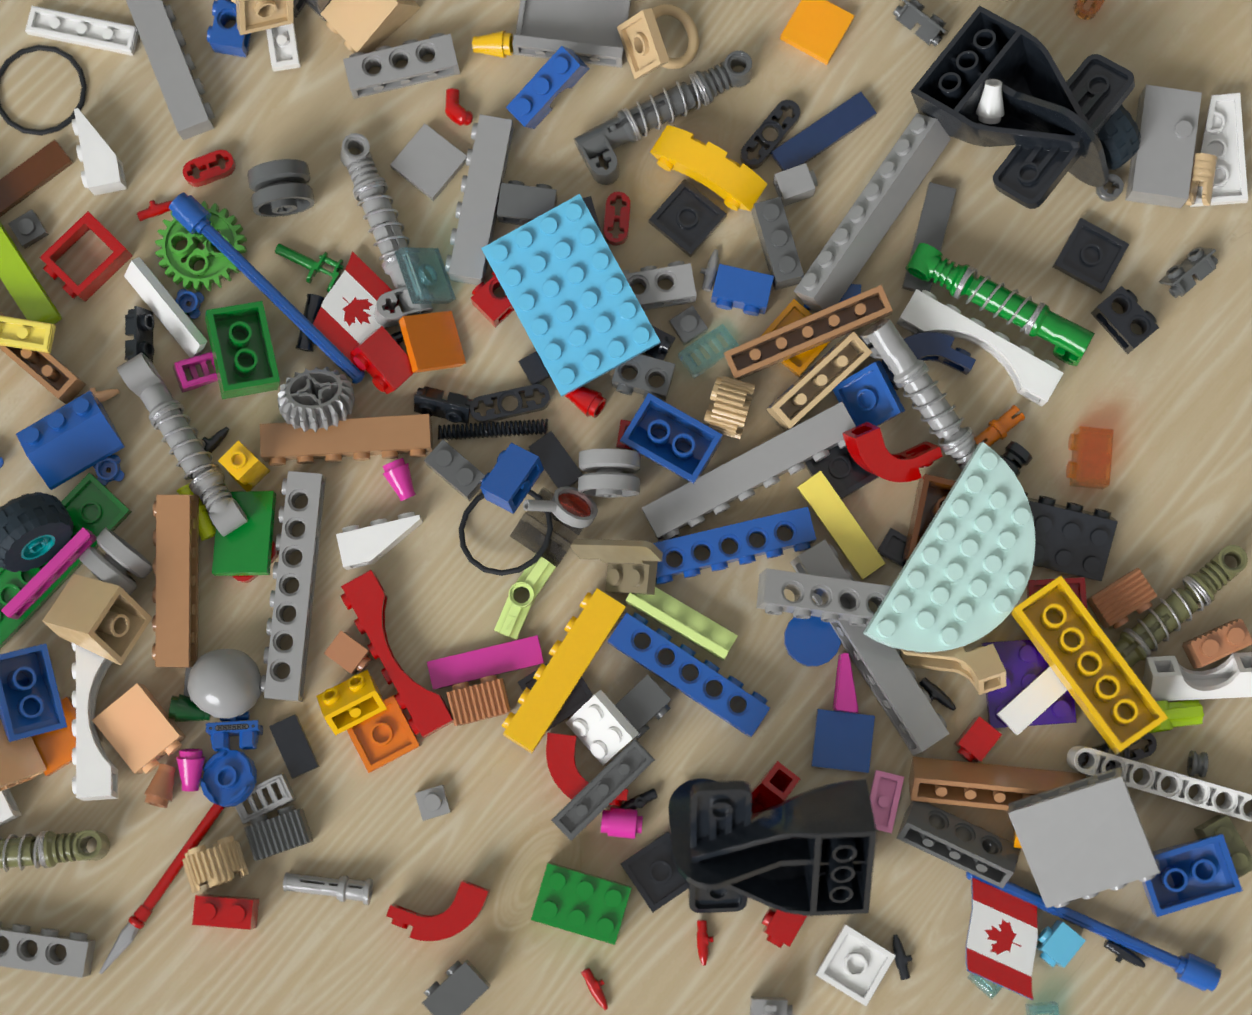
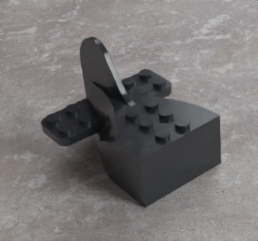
[910,5,1135,209]
[668,778,877,916]

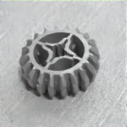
[277,366,355,433]

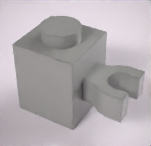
[750,996,793,1015]

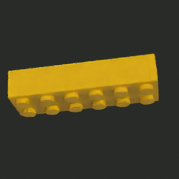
[1011,576,1168,755]

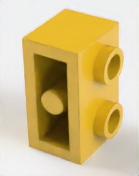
[316,669,387,736]

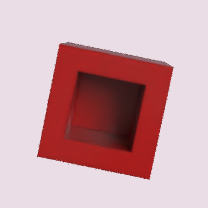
[954,716,1002,762]

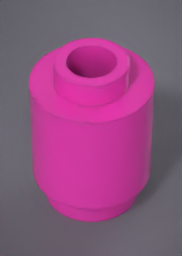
[601,807,643,839]

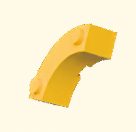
[650,125,767,211]

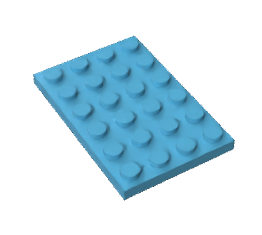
[481,194,661,397]

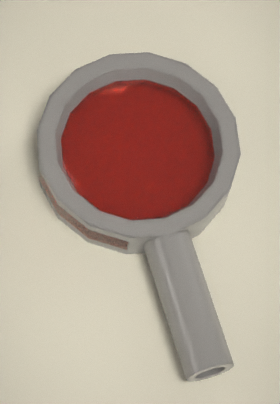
[523,486,598,528]

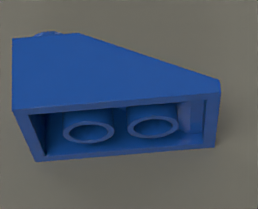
[0,643,67,742]
[1142,834,1243,917]

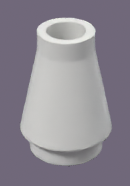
[976,79,1004,124]

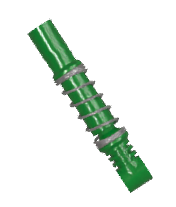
[905,243,1095,366]

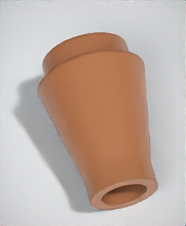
[144,764,176,808]

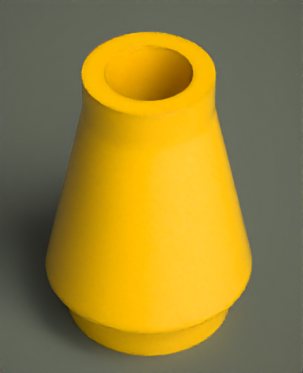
[472,30,513,58]

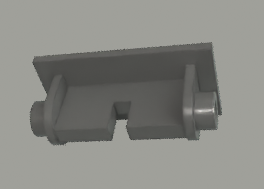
[893,0,948,47]
[1159,247,1218,298]

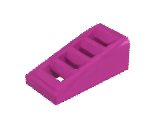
[173,352,218,393]
[832,653,858,713]

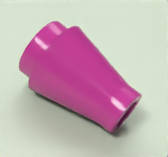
[382,458,416,501]
[176,748,205,792]

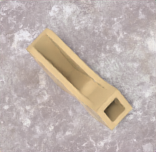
[899,644,1006,695]

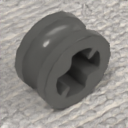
[1096,174,1124,202]
[1187,751,1208,778]

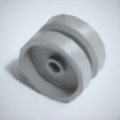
[578,449,640,498]
[79,527,153,595]

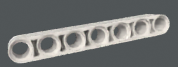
[1067,745,1252,822]

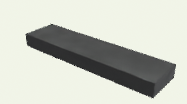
[902,182,956,292]
[551,739,655,841]

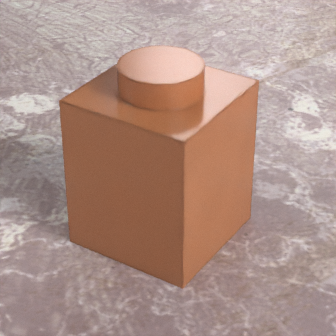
[324,630,371,675]

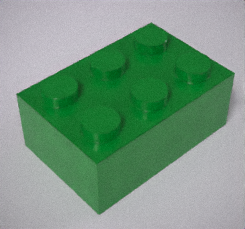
[205,301,280,400]
[531,862,631,945]

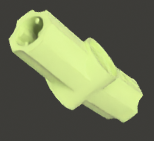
[494,555,556,640]

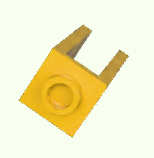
[218,440,270,491]

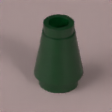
[168,694,210,722]

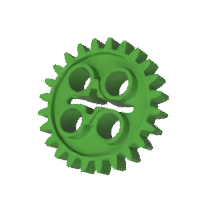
[155,201,247,292]

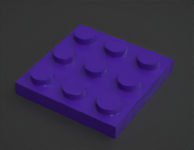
[982,640,1077,728]

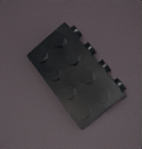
[1024,491,1118,581]

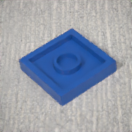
[833,361,905,426]
[811,709,875,773]

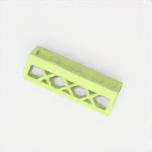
[626,587,738,661]

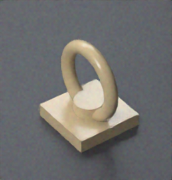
[230,0,293,35]
[617,4,699,79]

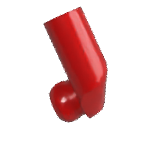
[445,88,473,126]

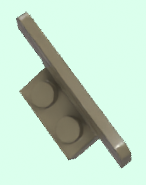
[570,539,663,595]

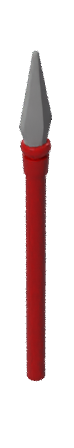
[99,804,225,974]

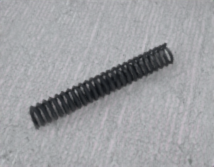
[438,418,548,441]

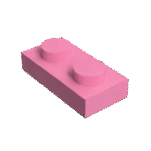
[870,770,904,833]

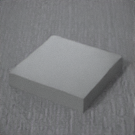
[390,124,467,201]

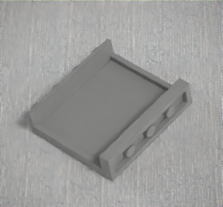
[512,0,631,68]
[1008,767,1160,908]

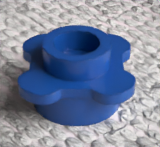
[176,289,204,319]
[93,455,125,486]

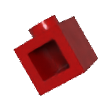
[761,908,807,948]

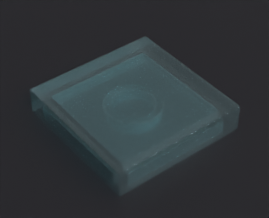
[395,247,456,304]

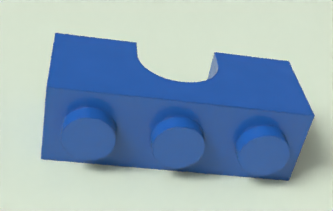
[506,46,590,129]

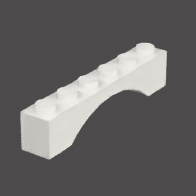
[896,289,1064,407]
[72,643,118,801]

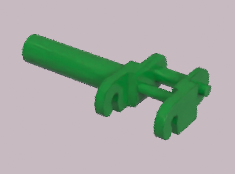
[274,243,344,293]

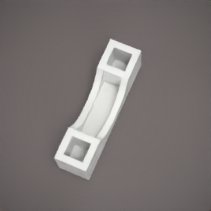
[1142,652,1252,701]

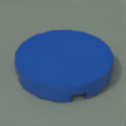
[784,616,841,667]
[201,750,257,807]

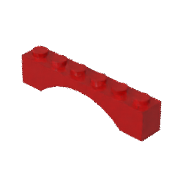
[340,570,453,738]

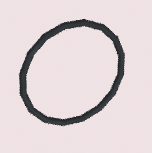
[0,45,87,136]
[459,489,553,576]

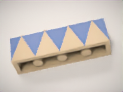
[766,332,873,430]

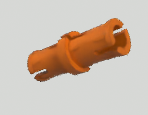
[974,405,1025,447]

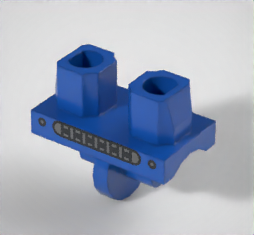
[206,711,263,751]

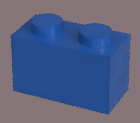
[711,264,774,316]
[480,443,544,514]

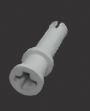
[283,872,373,905]

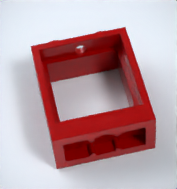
[39,211,133,302]

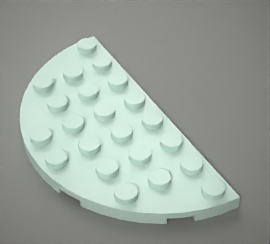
[863,442,1035,653]

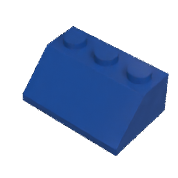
[16,391,125,490]
[620,393,722,484]

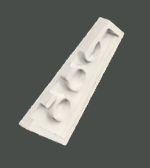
[1190,93,1248,207]

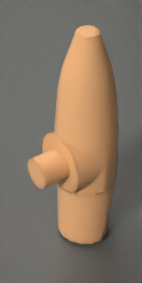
[90,388,120,402]

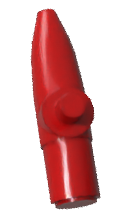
[137,200,172,221]
[696,920,714,966]
[581,968,608,1010]

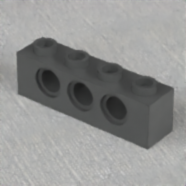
[897,801,1021,889]

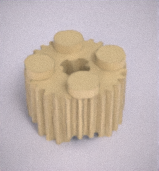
[703,376,756,439]
[182,836,249,894]

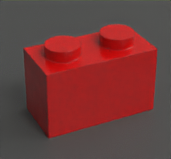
[351,326,414,394]
[192,894,259,930]

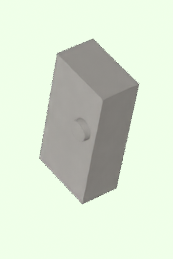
[1125,85,1202,208]

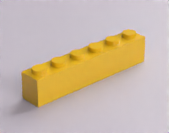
[502,588,626,754]

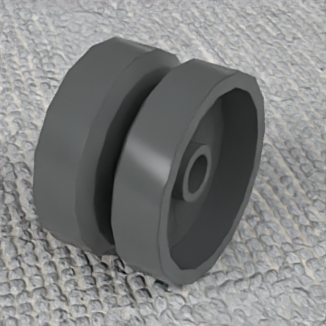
[247,159,315,217]

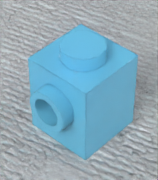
[1036,920,1086,968]

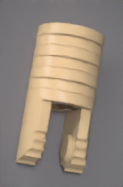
[1185,153,1217,206]

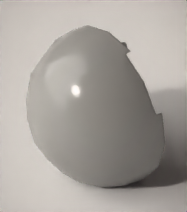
[187,649,262,719]

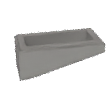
[235,773,296,824]

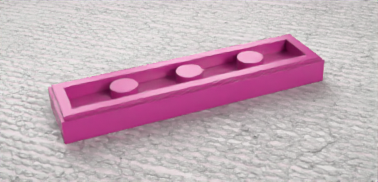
[1,527,96,620]
[427,635,544,690]

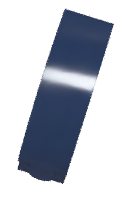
[881,332,976,391]

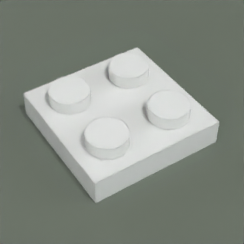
[566,690,639,766]
[815,924,896,1006]

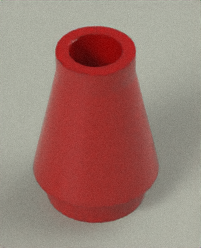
[565,386,606,418]

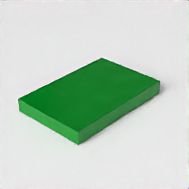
[212,491,276,576]

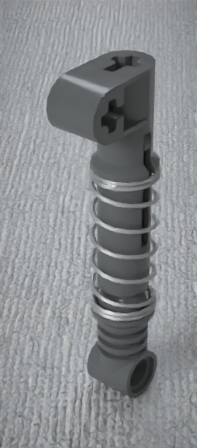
[574,51,753,185]

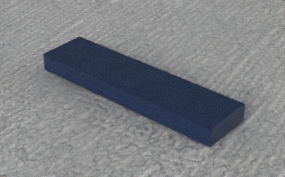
[771,91,877,171]

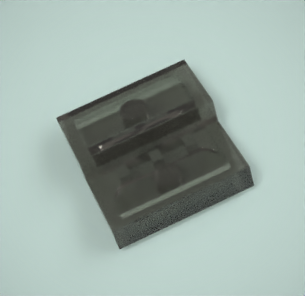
[510,488,588,568]

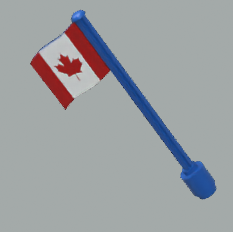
[169,192,399,384]
[965,872,1221,1000]

